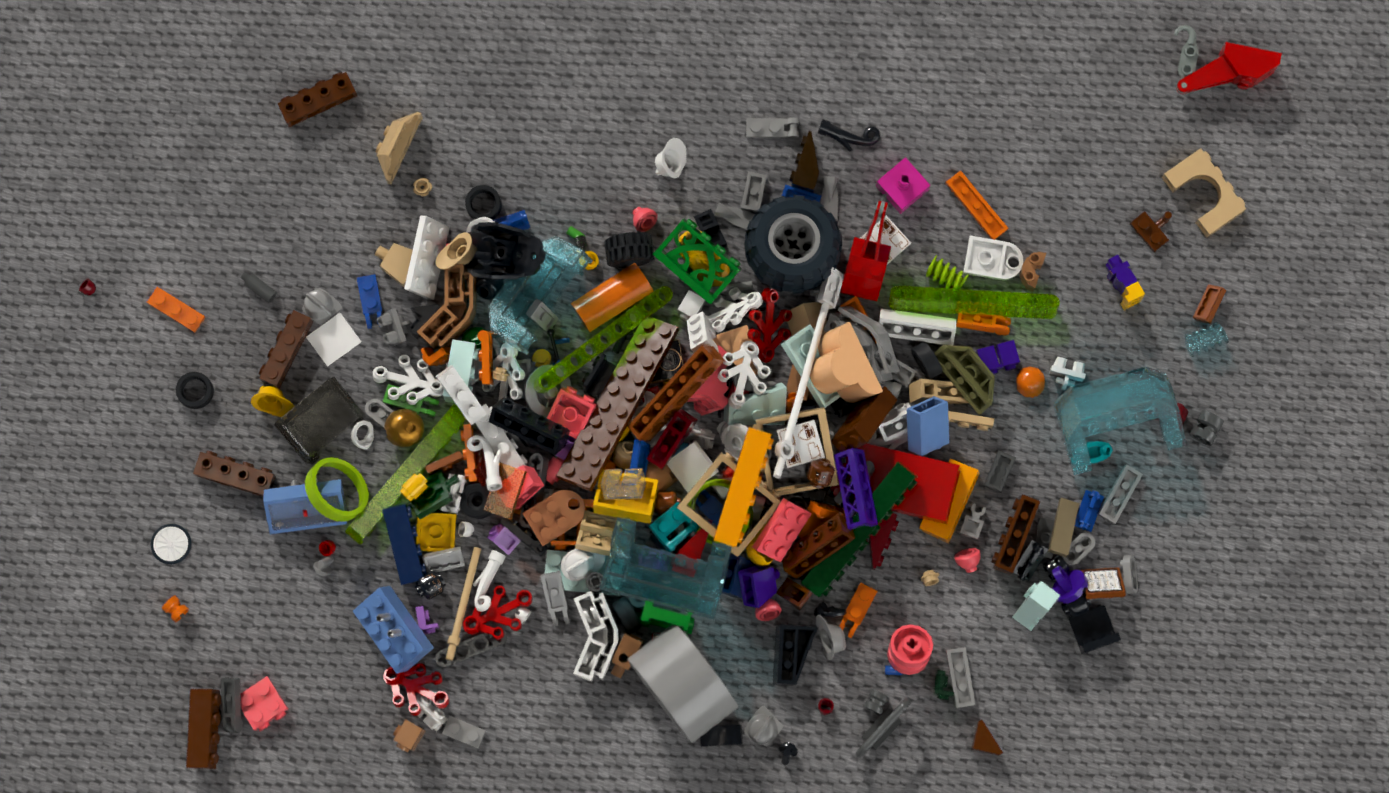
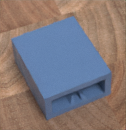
[907,396,949,456]

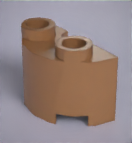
[1019,252,1046,292]
[646,461,678,493]

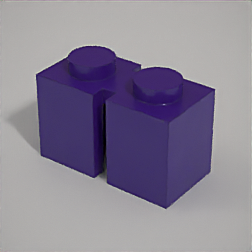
[975,340,1020,375]

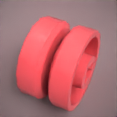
[887,625,933,675]

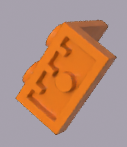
[798,501,853,538]

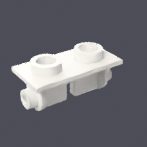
[684,429,716,450]
[440,473,467,515]
[408,694,448,732]

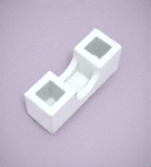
[687,311,719,353]
[436,365,487,425]

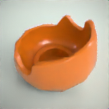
[1016,366,1045,398]

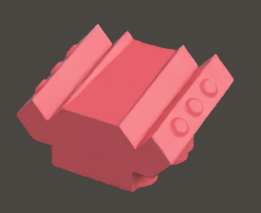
[687,345,729,416]

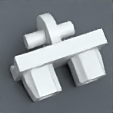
[1049,357,1086,390]

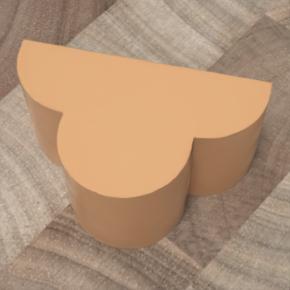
[810,321,883,403]

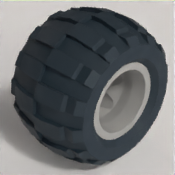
[744,195,842,294]

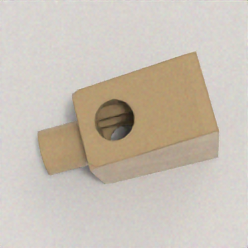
[375,243,413,288]

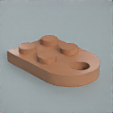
[522,489,585,546]

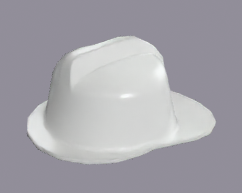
[655,138,686,178]
[561,549,605,581]

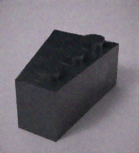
[773,625,819,686]

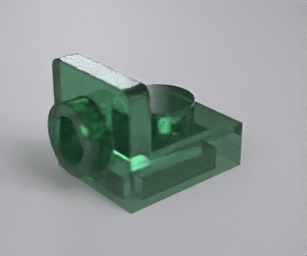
[933,670,954,700]

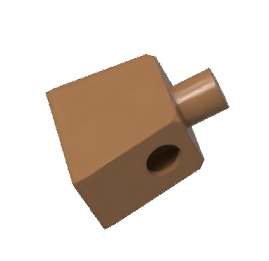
[611,633,645,678]

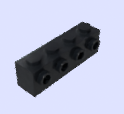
[489,397,570,455]

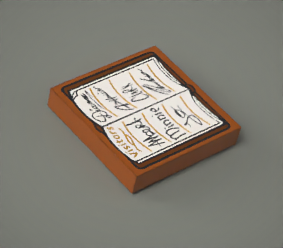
[1081,567,1126,599]

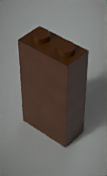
[831,386,897,452]

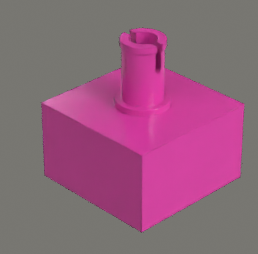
[876,157,931,214]

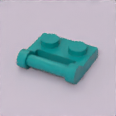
[648,501,700,553]

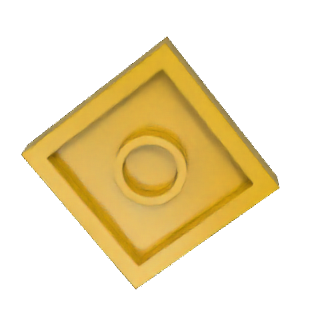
[416,513,457,552]

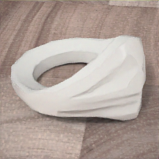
[351,420,374,450]

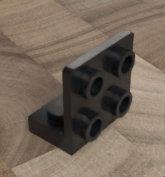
[582,354,616,400]
[1068,605,1121,655]

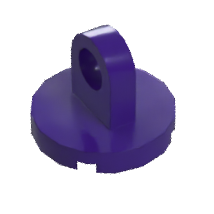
[1052,566,1088,604]

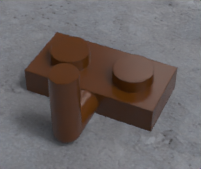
[1130,211,1172,252]

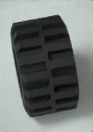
[604,232,654,268]

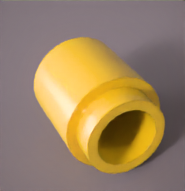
[399,473,428,502]

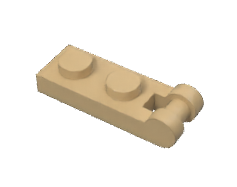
[948,411,994,431]

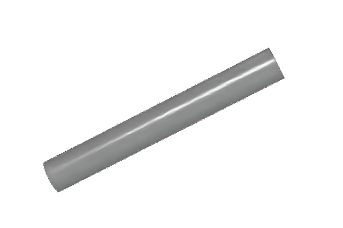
[696,281,753,296]

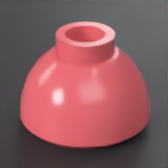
[632,207,658,232]
[954,548,981,573]
[755,599,782,621]

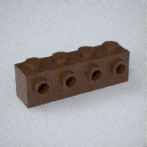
[277,72,357,127]
[259,310,313,389]
[193,450,276,497]
[991,494,1041,575]
[782,513,855,579]
[186,689,221,769]

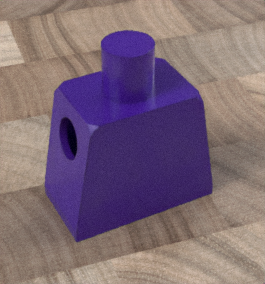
[738,565,780,608]

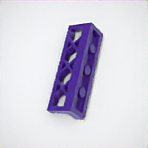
[834,448,878,530]

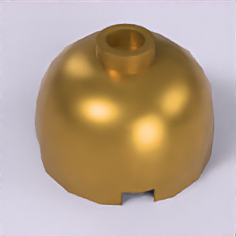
[384,409,424,447]

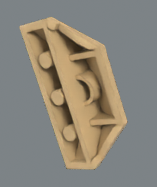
[376,112,423,185]

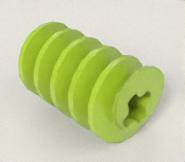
[926,255,969,294]

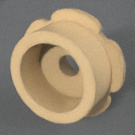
[413,178,432,196]
[491,367,510,381]
[921,570,939,586]

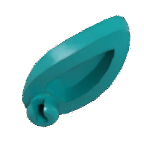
[1069,441,1113,464]

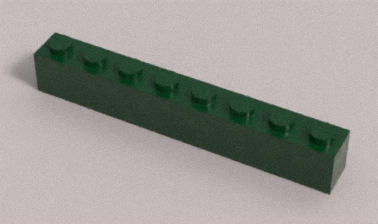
[801,462,918,598]

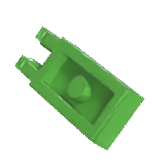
[383,384,439,417]

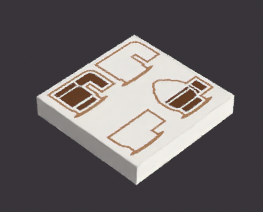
[860,216,911,265]
[777,420,825,468]

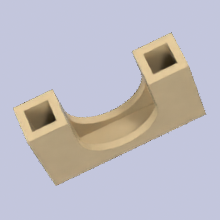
[1162,148,1246,238]

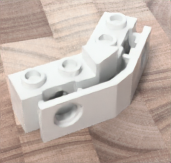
[573,591,619,682]

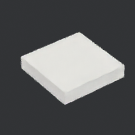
[667,441,719,492]

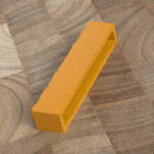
[714,427,774,547]

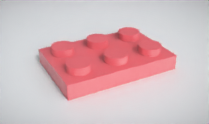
[752,498,812,562]

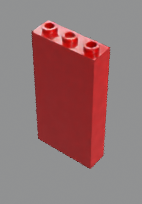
[831,443,961,524]

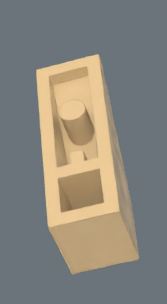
[909,379,969,404]

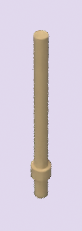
[446,547,481,661]

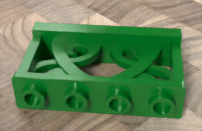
[653,218,742,305]
[641,601,695,636]

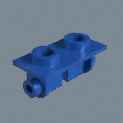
[493,210,530,230]
[1075,490,1104,532]

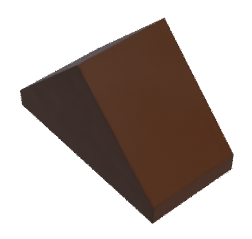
[776,578,812,611]
[971,720,1003,756]

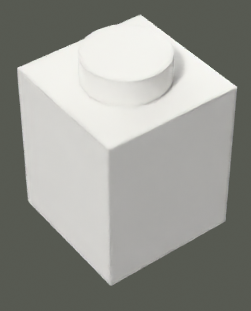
[678,290,705,321]

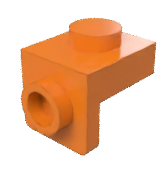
[421,347,451,366]

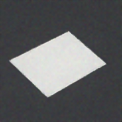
[306,313,361,367]

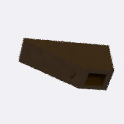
[789,131,819,193]

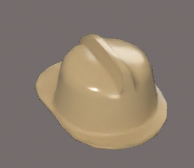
[435,232,477,270]

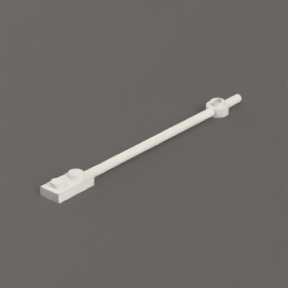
[773,267,844,478]

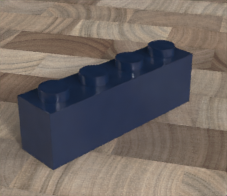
[382,503,427,585]

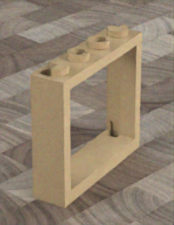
[753,407,839,495]
[677,452,781,557]

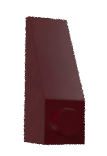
[647,409,698,470]

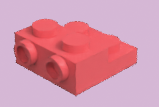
[547,386,598,439]
[241,676,288,731]

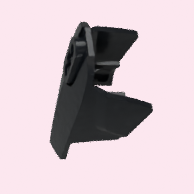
[465,222,545,280]

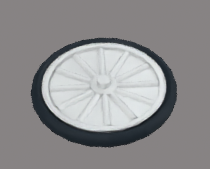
[151,524,192,564]

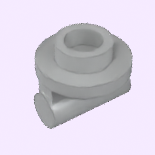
[313,556,334,576]

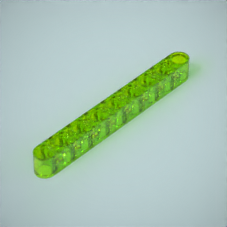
[534,286,673,393]
[888,286,1060,319]
[345,404,466,545]

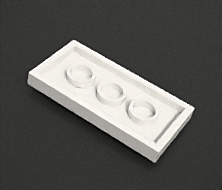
[404,216,450,300]

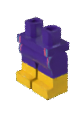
[1105,255,1145,310]

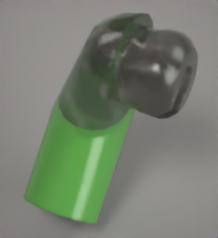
[566,226,587,253]

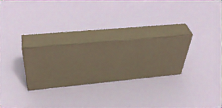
[1048,497,1079,557]

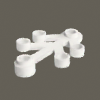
[706,287,763,332]
[718,341,771,409]
[482,342,525,401]
[373,355,444,405]

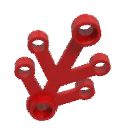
[747,288,792,363]
[462,585,533,640]
[383,663,449,716]

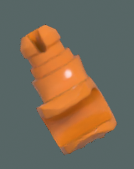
[786,392,797,414]

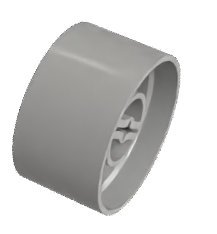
[627,624,738,744]

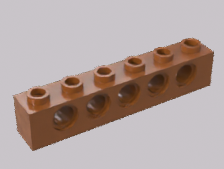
[627,345,725,441]

